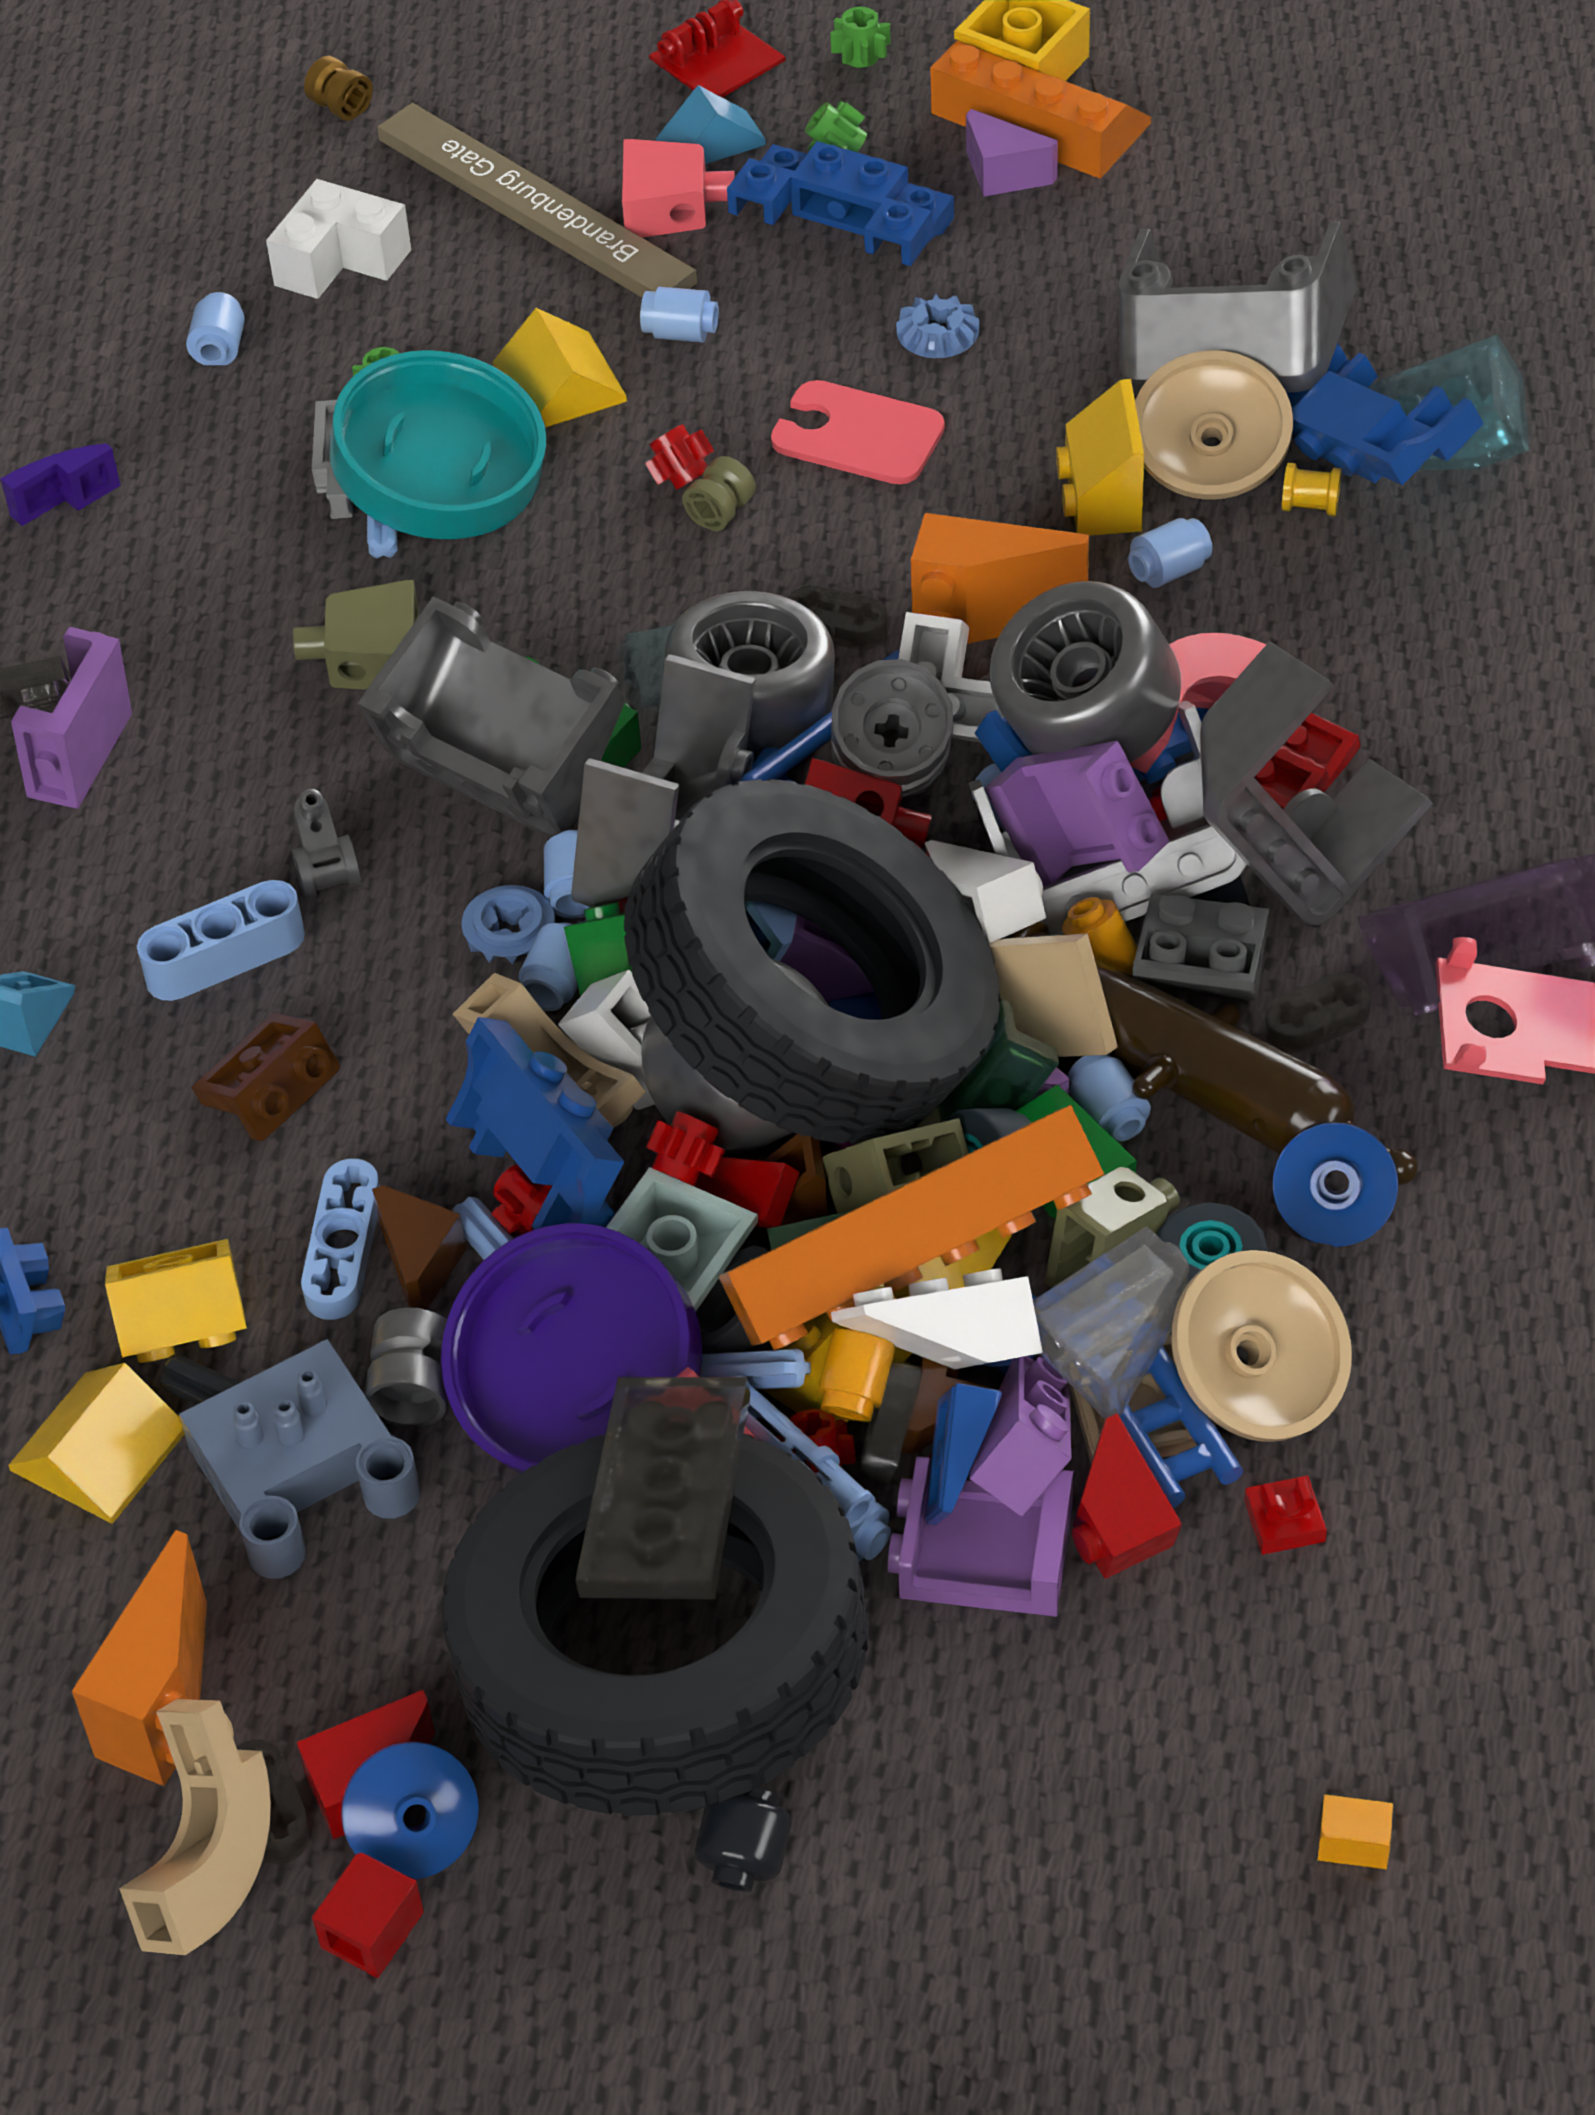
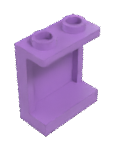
[11,627,132,809]
[984,741,1170,886]
[888,1456,1073,1617]

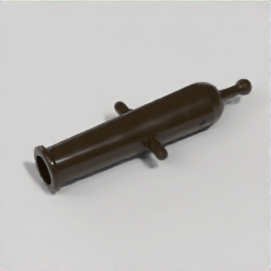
[1007,921,1418,1186]

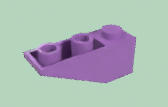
[970,1356,1071,1517]

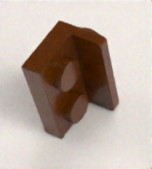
[191,1012,340,1141]

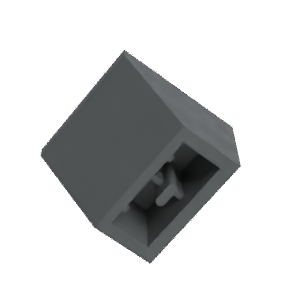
[1132,893,1269,1001]

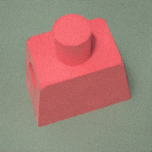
[622,139,735,238]

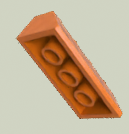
[930,41,1151,179]

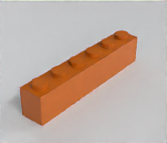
[718,1105,1105,1351]

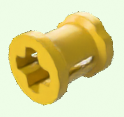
[1281,462,1342,517]

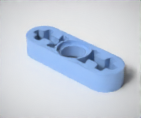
[301,1159,380,1320]

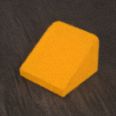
[1317,1794,1393,1869]

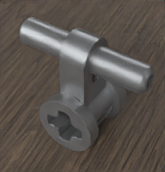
[292,789,362,900]

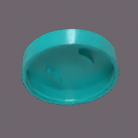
[329,350,546,539]

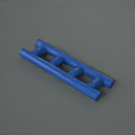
[1043,1279,1243,1508]

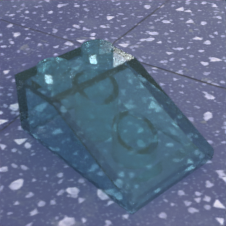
[1368,334,1530,470]

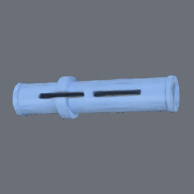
[717,1375,876,1528]

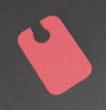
[771,380,945,484]

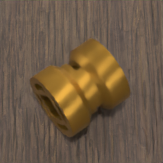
[304,56,373,121]

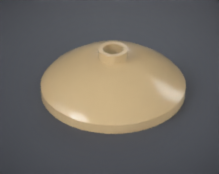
[1135,350,1293,500]
[1171,1250,1352,1442]

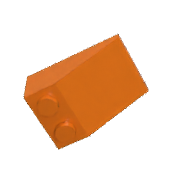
[911,513,1089,644]
[72,1530,207,1786]

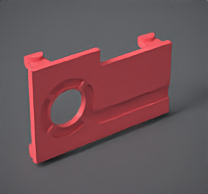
[1435,937,1595,1085]

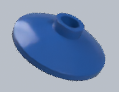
[1273,1122,1398,1247]
[341,1741,479,1880]

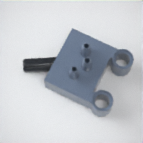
[160,1339,420,1578]

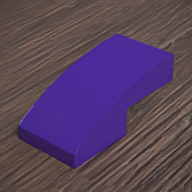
[0,443,121,526]

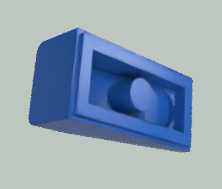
[924,1383,1002,1526]

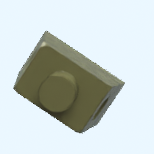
[293,580,419,690]
[823,1118,969,1213]
[1044,1167,1180,1314]

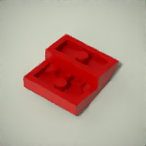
[1254,713,1361,810]

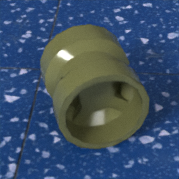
[682,456,756,532]

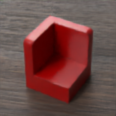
[312,1853,424,1978]

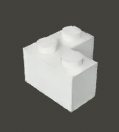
[266,179,411,299]
[899,612,1005,743]
[558,969,655,1110]

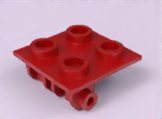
[649,0,786,97]

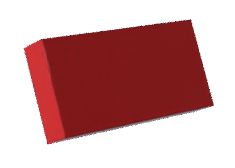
[694,1157,800,1228]

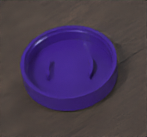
[441,1223,702,1474]

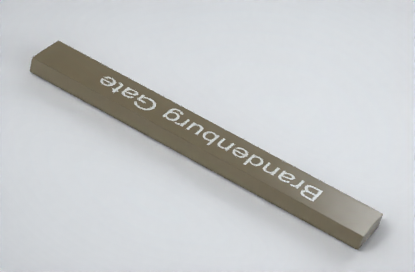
[377,102,697,298]

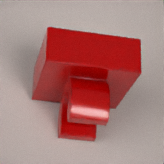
[1244,1475,1327,1555]

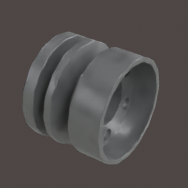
[831,659,953,800]

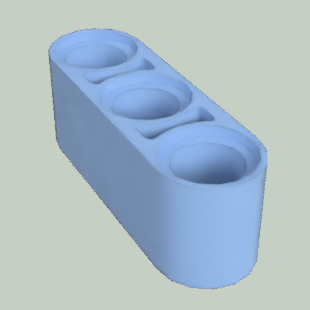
[137,880,305,1001]

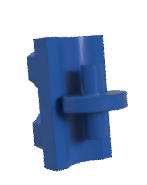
[0,1228,65,1355]

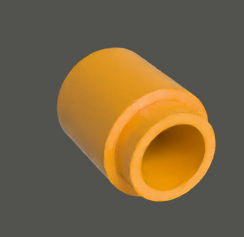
[1062,897,1138,976]
[818,1328,896,1422]

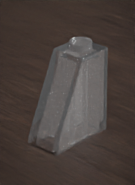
[1033,1226,1189,1420]

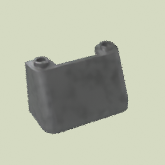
[357,596,625,838]

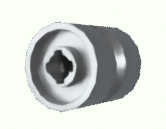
[364,1308,448,1427]

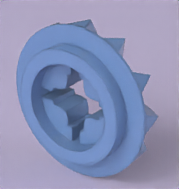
[896,293,979,358]
[462,885,556,965]

